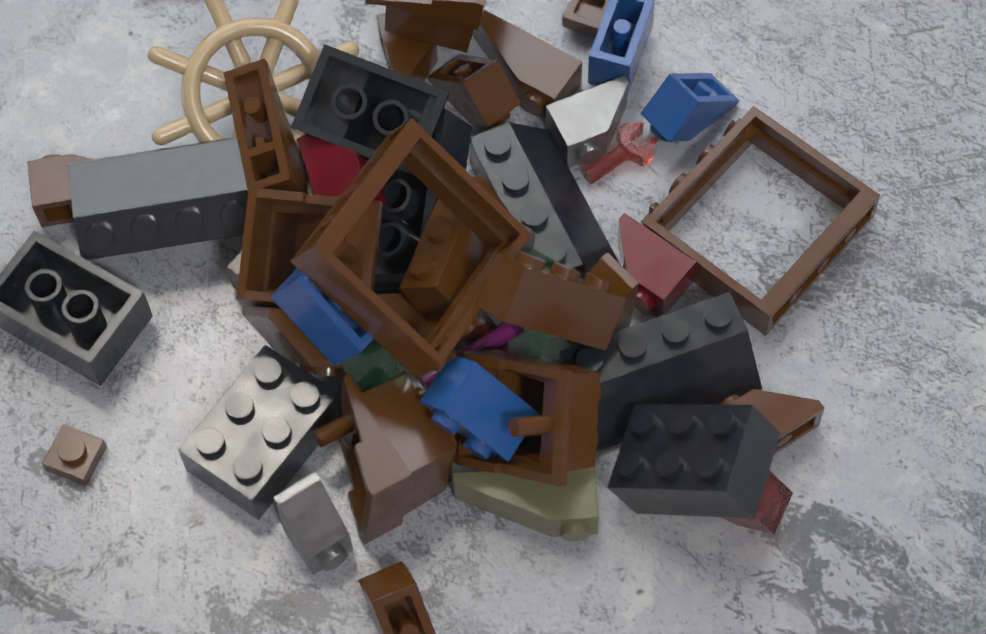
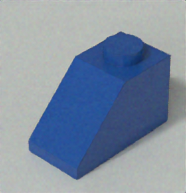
[640,73,740,142]

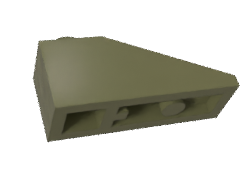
[453,467,599,541]

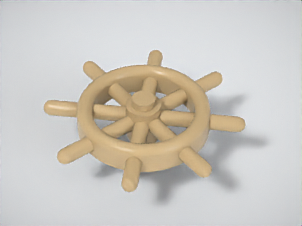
[148,0,359,184]

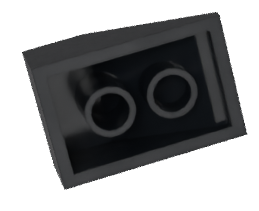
[291,44,450,177]

